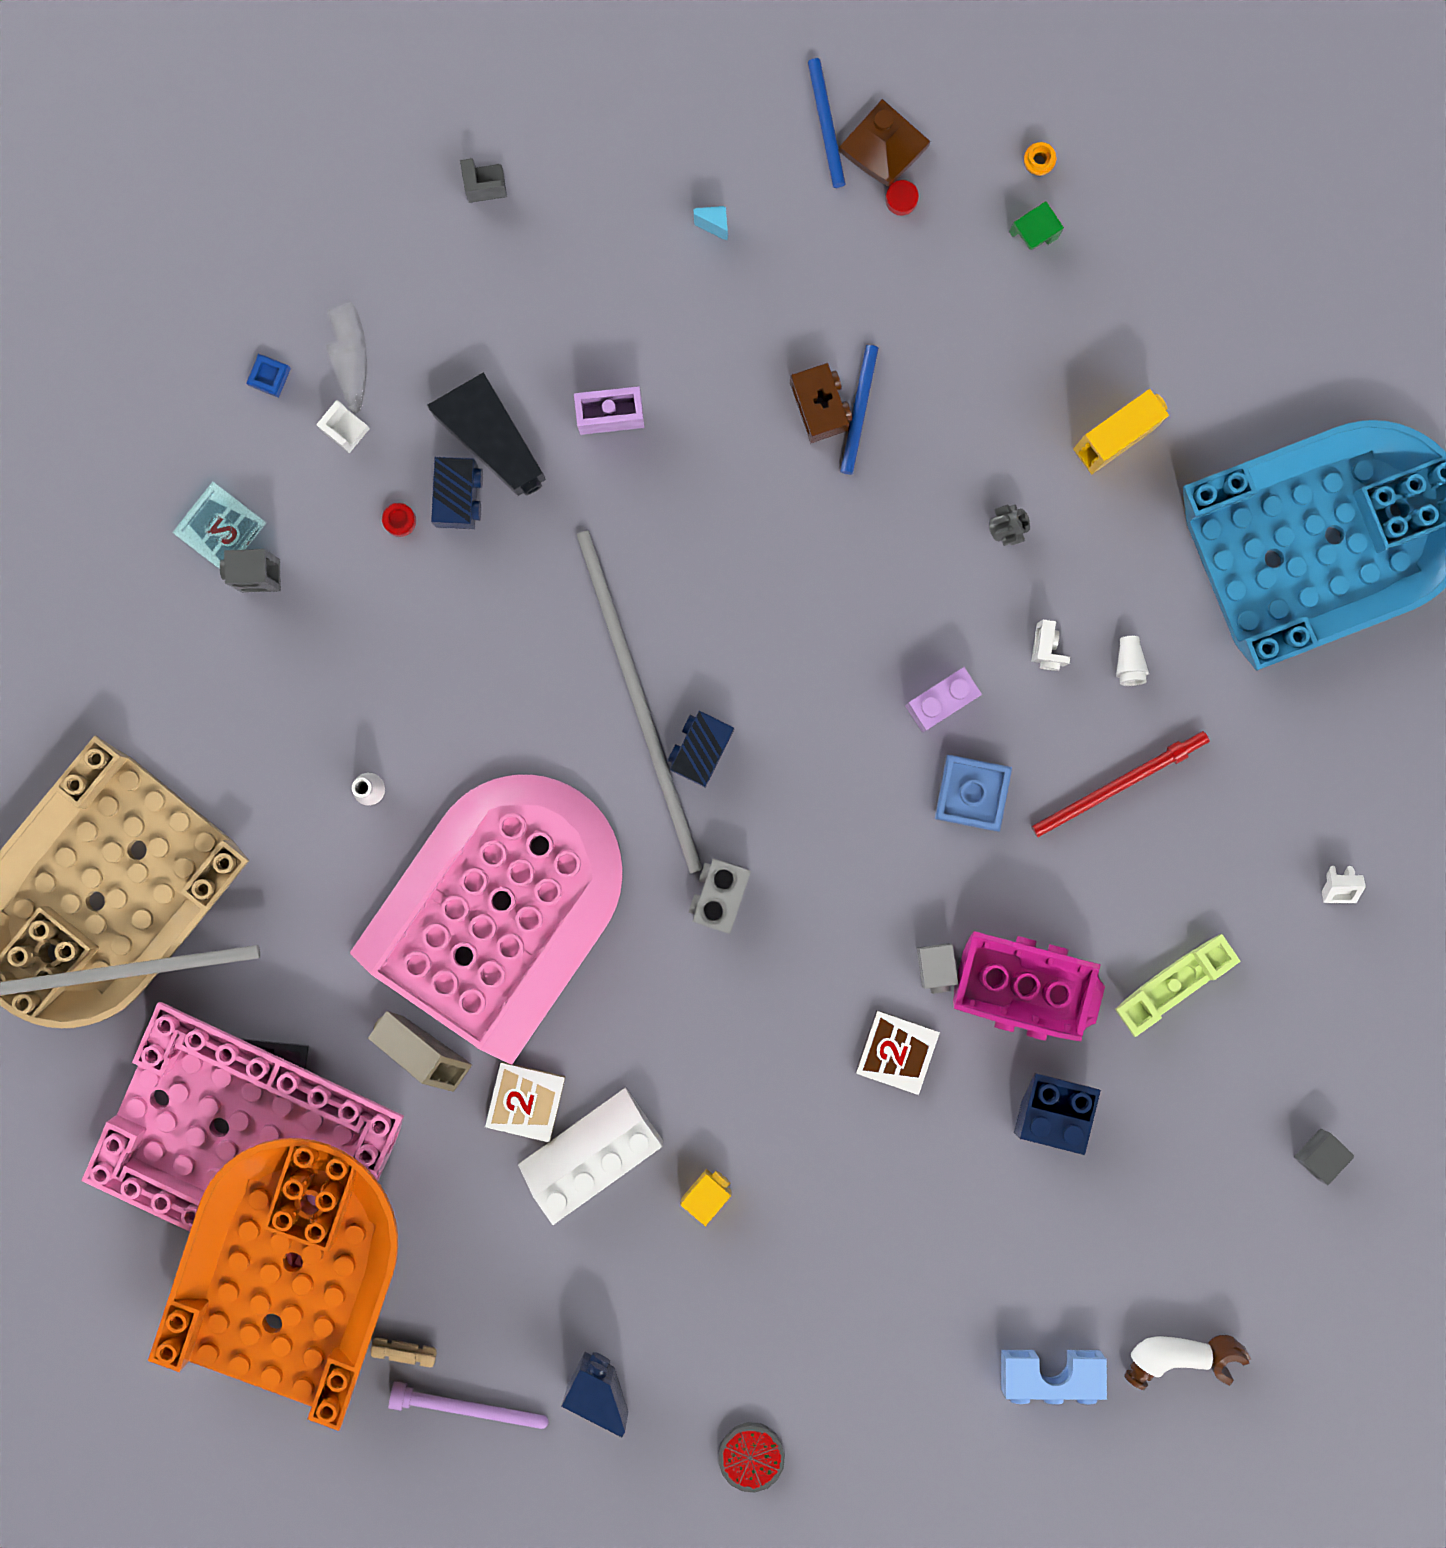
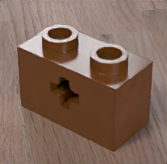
[790,363,852,444]

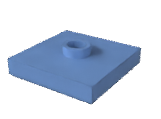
[934,755,1012,832]

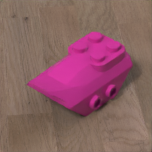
[953,931,1105,1042]

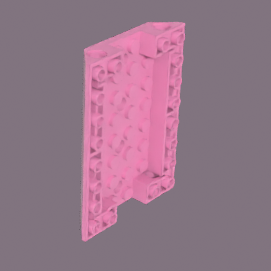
[82,1002,404,1267]

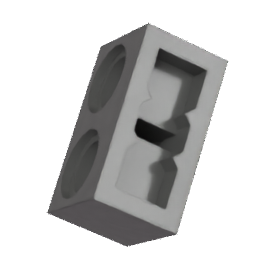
[220,549,281,593]

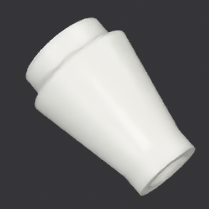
[1116,636,1149,686]
[352,773,385,805]

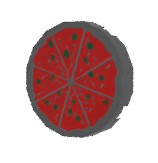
[718,1422,785,1493]

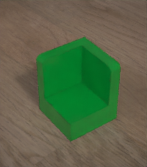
[1009,201,1064,250]

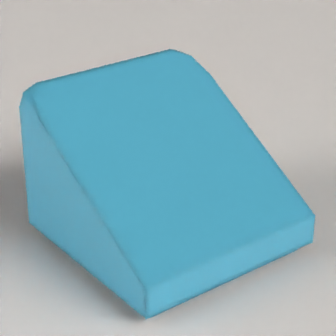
[693,206,728,240]

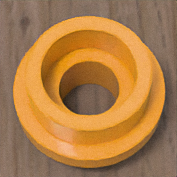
[1024,142,1057,176]

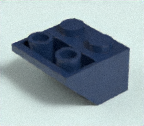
[1014,1073,1101,1155]

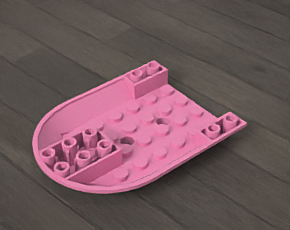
[350,775,623,1065]

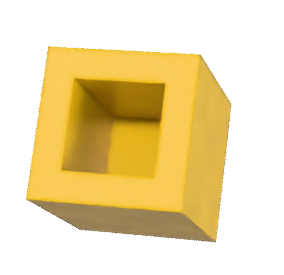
[680,1169,731,1227]

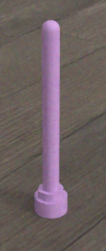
[388,1381,549,1429]

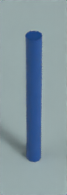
[808,58,846,188]
[840,345,879,475]

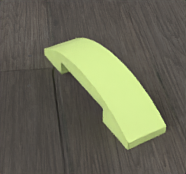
[1115,934,1241,1037]

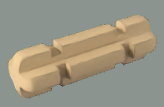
[371,1337,437,1368]

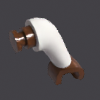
[1124,1335,1251,1390]

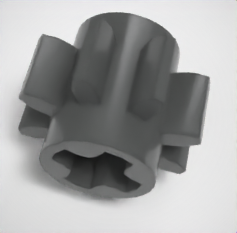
[989,504,1030,546]

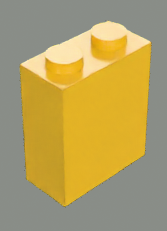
[1073,389,1169,475]

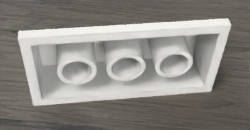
[518,1087,663,1225]

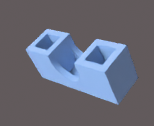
[1001,1350,1107,1405]

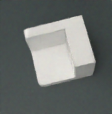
[316,400,370,453]

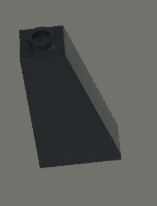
[427,372,546,496]

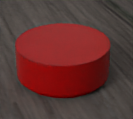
[885,180,919,216]
[382,503,416,537]

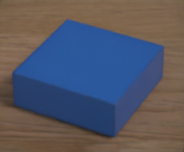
[246,353,291,398]

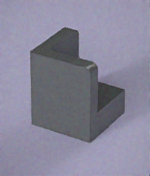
[460,158,507,203]
[1294,1129,1354,1185]

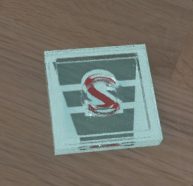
[172,482,266,569]

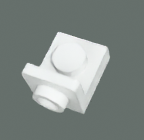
[1031,619,1070,671]

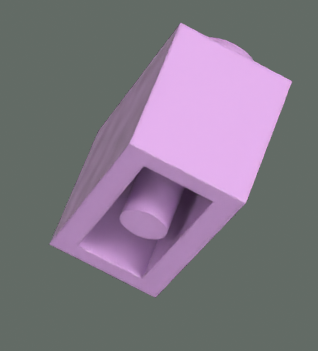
[574,386,645,435]
[905,667,982,733]

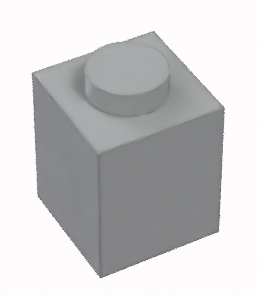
[916,943,958,994]

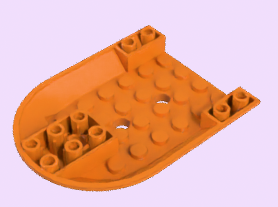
[148,1138,398,1431]

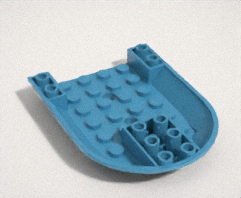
[1183,420,1446,671]

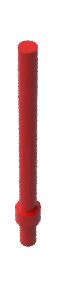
[1031,731,1210,837]

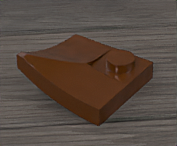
[839,99,931,186]

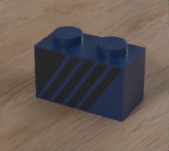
[431,457,483,529]
[667,711,734,788]

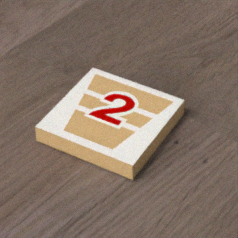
[485,1062,566,1142]

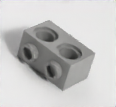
[688,858,751,934]

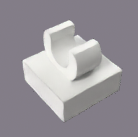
[1321,866,1366,903]

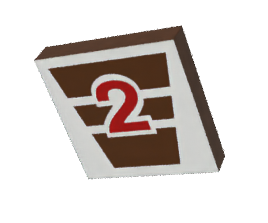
[856,1010,940,1095]

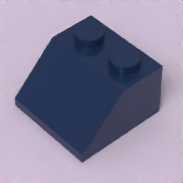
[561,1352,629,1438]

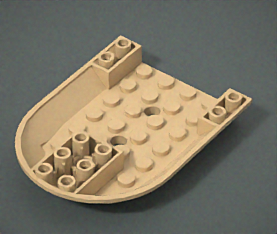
[0,736,249,1028]

